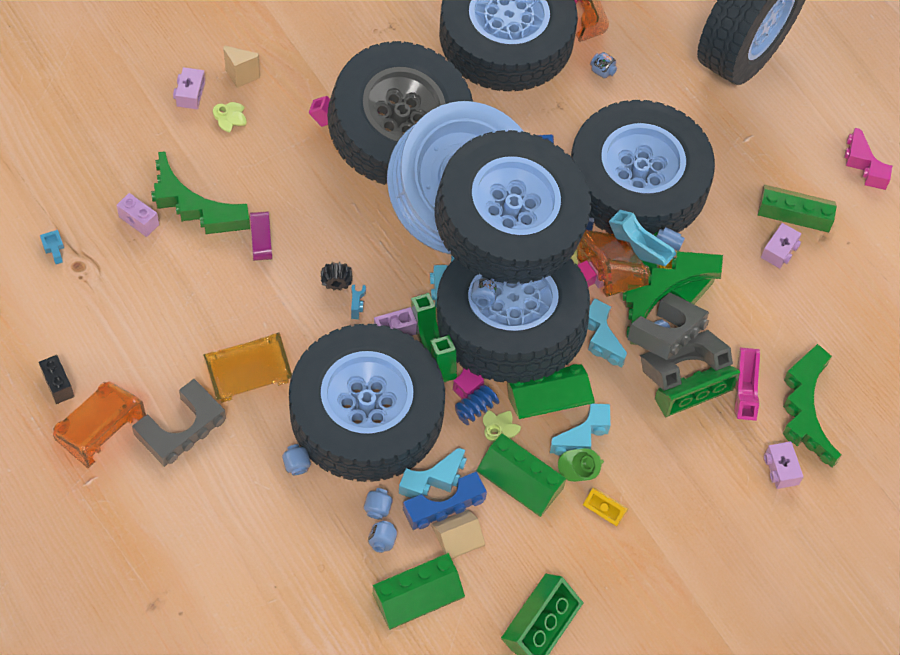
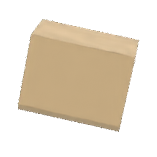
[223,45,260,88]
[431,510,485,559]

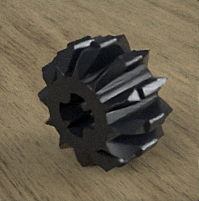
[321,262,353,291]

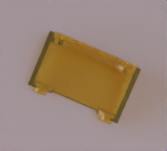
[202,332,292,403]

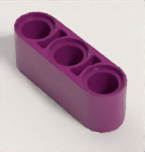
[250,211,272,261]

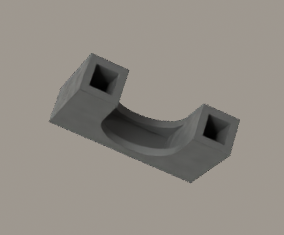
[628,293,709,360]
[640,330,733,391]
[132,379,226,467]

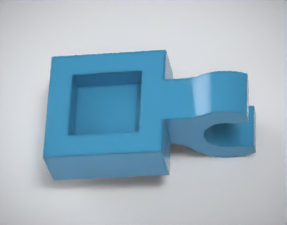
[40,230,64,264]
[351,285,366,320]

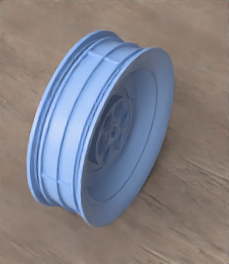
[387,101,531,254]

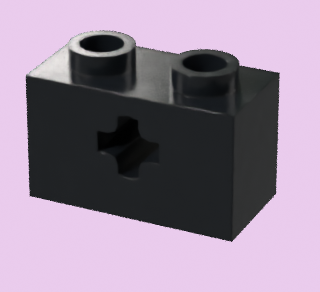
[39,355,75,404]

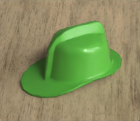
[558,448,604,482]

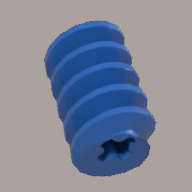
[455,385,499,425]

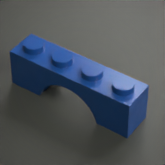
[403,472,487,530]

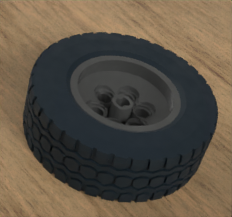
[327,41,473,185]

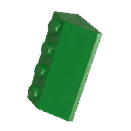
[758,184,837,233]
[507,364,595,419]
[655,365,740,418]
[476,433,566,517]
[372,553,465,630]
[501,573,584,655]

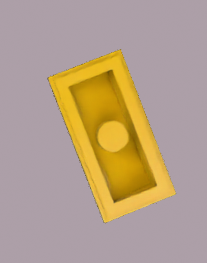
[583,488,629,527]

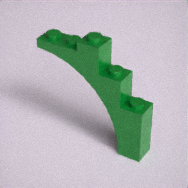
[151,151,250,234]
[623,251,723,345]
[783,344,842,468]

